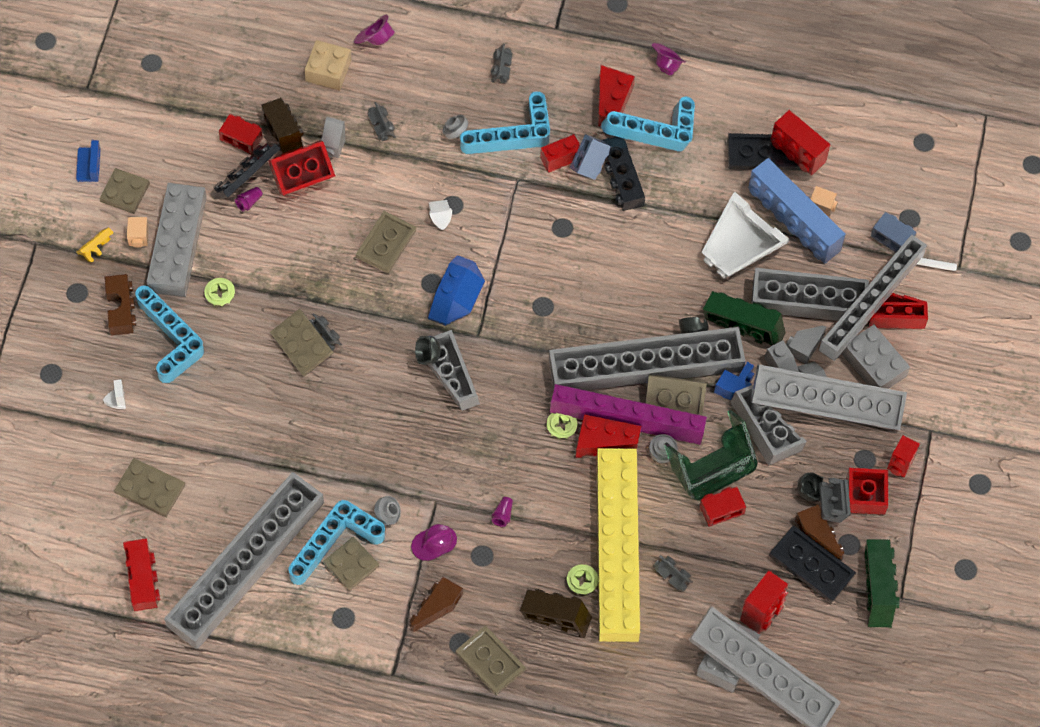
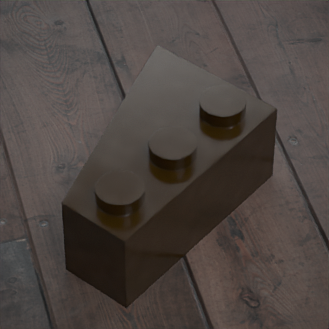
[261,97,304,154]
[520,589,592,639]

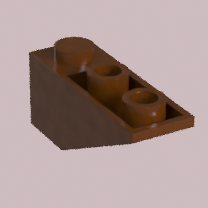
[795,505,844,561]
[410,577,463,632]

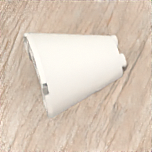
[702,192,789,279]

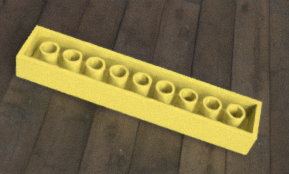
[597,449,640,642]

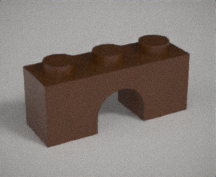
[104,274,137,336]

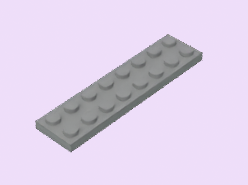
[750,364,907,430]
[689,607,840,727]

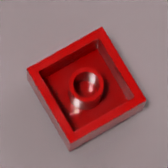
[846,468,888,515]

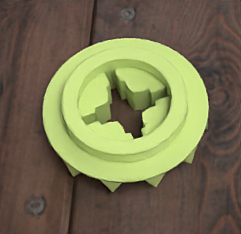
[204,278,235,306]
[547,413,577,439]
[567,564,598,596]

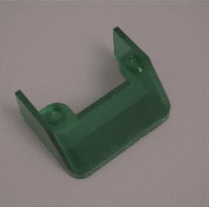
[664,410,758,500]

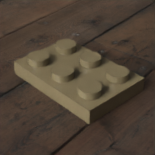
[356,211,417,274]
[270,308,334,376]
[645,375,707,416]
[114,458,185,518]
[455,625,526,696]

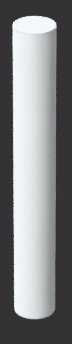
[916,258,957,271]

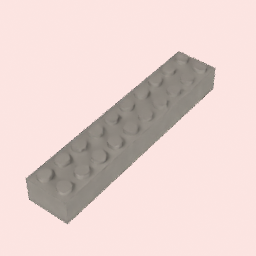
[549,327,745,390]
[164,472,324,650]

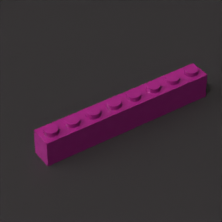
[549,384,707,445]

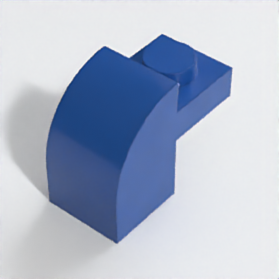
[714,362,755,400]

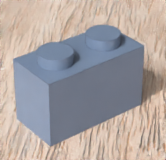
[570,134,611,180]
[871,212,917,253]

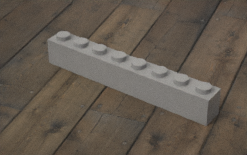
[819,235,927,361]

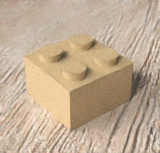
[304,40,352,91]

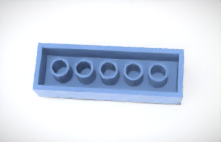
[748,158,845,264]

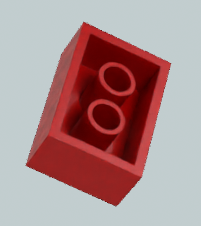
[771,110,831,176]
[268,141,335,195]
[740,570,788,634]

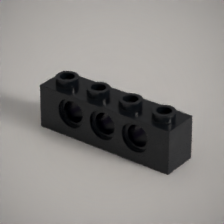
[602,136,645,211]

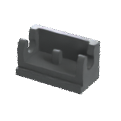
[819,478,851,523]

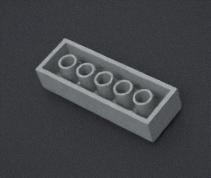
[147,183,207,297]
[751,268,869,321]

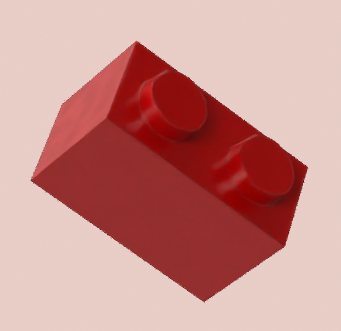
[219,114,263,155]
[540,134,580,173]
[887,435,920,478]
[700,487,746,527]

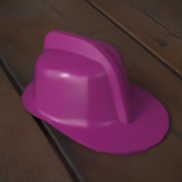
[354,14,395,45]
[652,43,686,76]
[411,524,457,561]

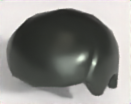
[679,317,709,334]
[415,336,441,365]
[797,472,823,502]

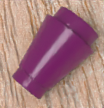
[235,187,263,212]
[491,497,513,527]

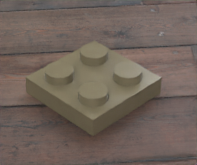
[100,168,150,214]
[323,536,379,591]

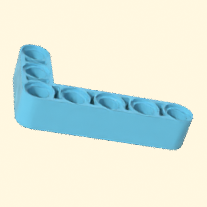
[460,91,550,154]
[601,96,695,151]
[135,286,204,383]
[289,500,385,585]

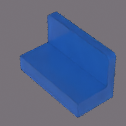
[76,140,101,182]

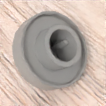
[443,115,468,139]
[649,434,678,463]
[374,496,401,525]

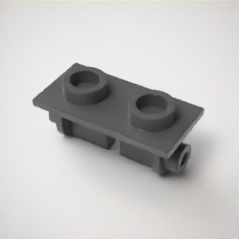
[491,43,513,83]
[368,101,396,141]
[310,314,342,351]
[653,555,693,592]

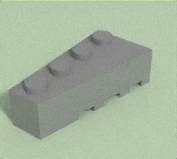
[428,330,480,411]
[731,385,807,466]

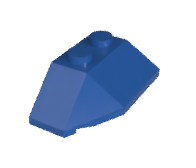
[428,255,485,326]

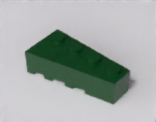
[703,291,786,346]
[864,539,900,628]

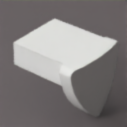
[429,200,452,230]
[103,380,126,409]

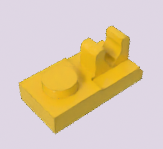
[76,227,114,262]

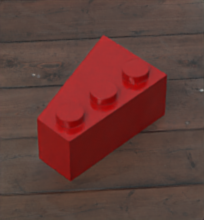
[598,65,635,127]
[868,293,928,329]
[576,414,641,458]
[123,538,161,612]

